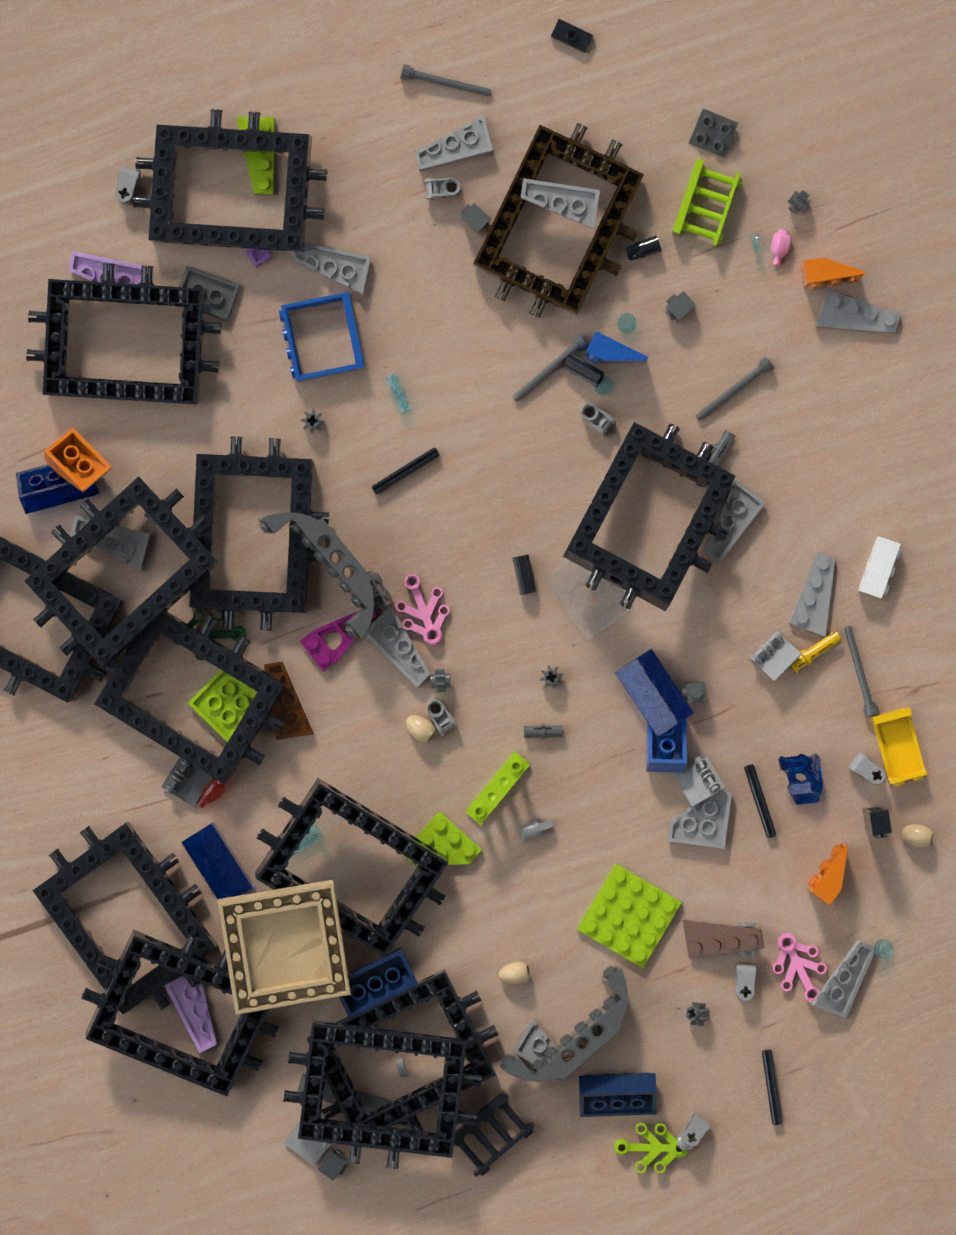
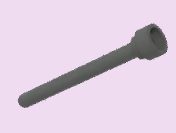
[400,64,491,96]
[513,334,589,401]
[696,356,775,420]
[844,626,880,716]

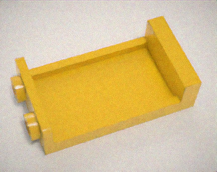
[871,707,928,787]

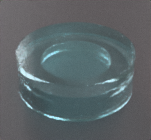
[750,233,762,253]
[617,313,637,333]
[593,376,613,395]
[874,939,893,959]

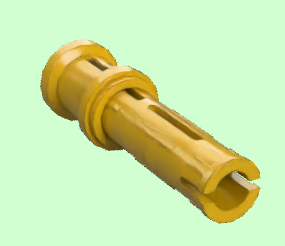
[790,631,842,675]

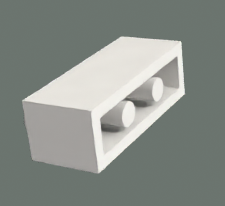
[858,536,902,599]

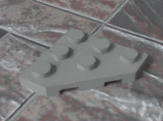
[667,790,732,849]

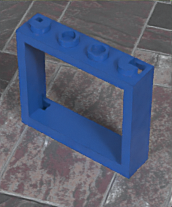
[279,292,365,382]

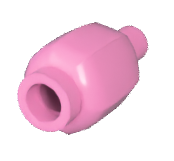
[771,229,792,265]

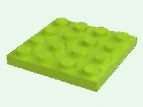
[577,863,682,968]

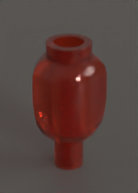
[197,779,227,808]

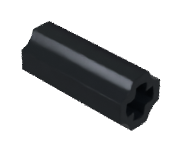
[563,354,605,387]
[512,554,536,595]

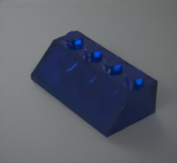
[16,464,100,514]
[615,649,693,737]
[181,821,254,899]

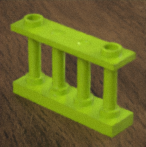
[671,158,742,248]
[466,751,530,825]

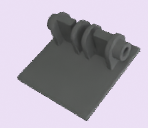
[689,108,738,157]
[368,570,392,610]
[161,757,212,807]

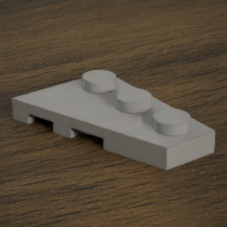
[513,1018,565,1082]

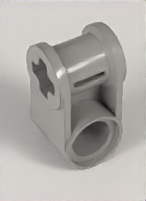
[115,166,141,205]
[424,178,461,200]
[580,403,617,437]
[427,699,458,736]
[848,752,886,784]
[735,963,756,1001]
[677,1113,711,1151]

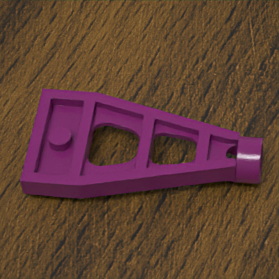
[300,611,377,671]

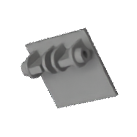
[750,631,802,681]
[674,756,725,807]
[284,1122,332,1166]

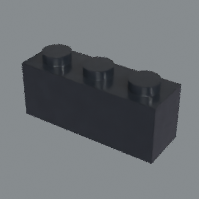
[862,806,892,838]

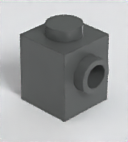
[461,203,491,235]
[665,291,696,322]
[682,681,707,704]
[318,1148,348,1181]

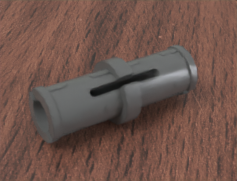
[707,429,736,466]
[524,724,562,739]

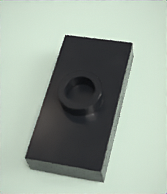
[550,19,593,53]

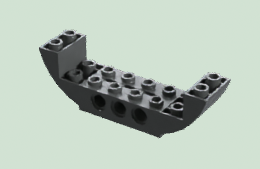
[258,512,374,638]
[500,965,628,1082]

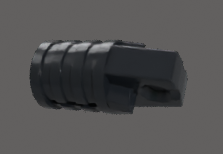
[625,235,662,261]

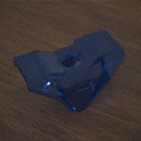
[778,753,823,805]

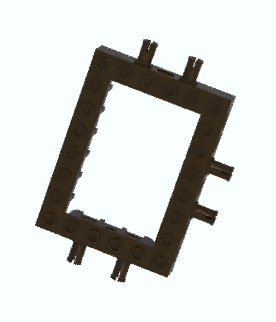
[473,123,644,318]

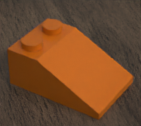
[44,428,112,492]

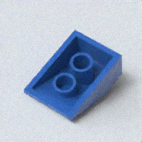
[585,331,648,364]
[646,710,687,773]

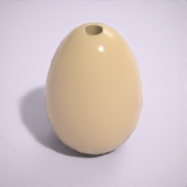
[406,715,436,742]
[901,824,933,848]
[499,962,531,985]

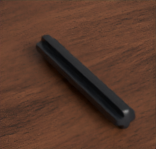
[372,447,440,495]
[744,764,777,838]
[762,1049,782,1125]

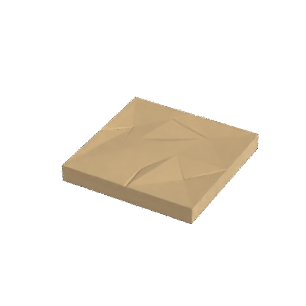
[217,880,351,1015]

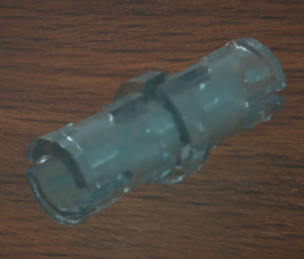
[386,373,411,413]

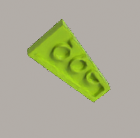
[236,117,275,195]

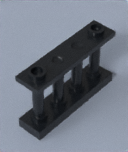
[454,1090,534,1177]

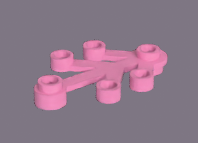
[395,574,450,645]
[772,933,827,1002]

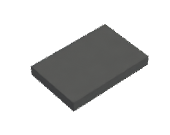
[179,266,241,322]

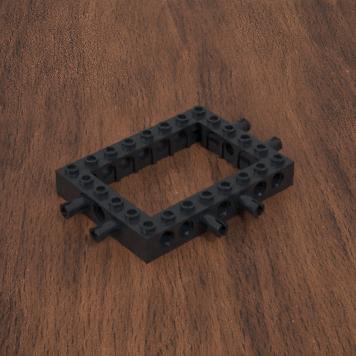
[133,109,328,253]
[26,263,222,405]
[562,422,736,611]
[189,436,329,631]
[24,476,219,668]
[0,536,124,703]
[94,611,287,784]
[255,778,449,957]
[32,821,218,1015]
[81,929,279,1097]
[304,969,499,1131]
[283,1020,482,1169]

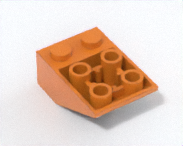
[800,257,865,290]
[807,842,848,905]

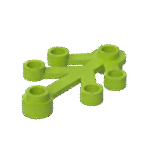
[614,1122,688,1173]

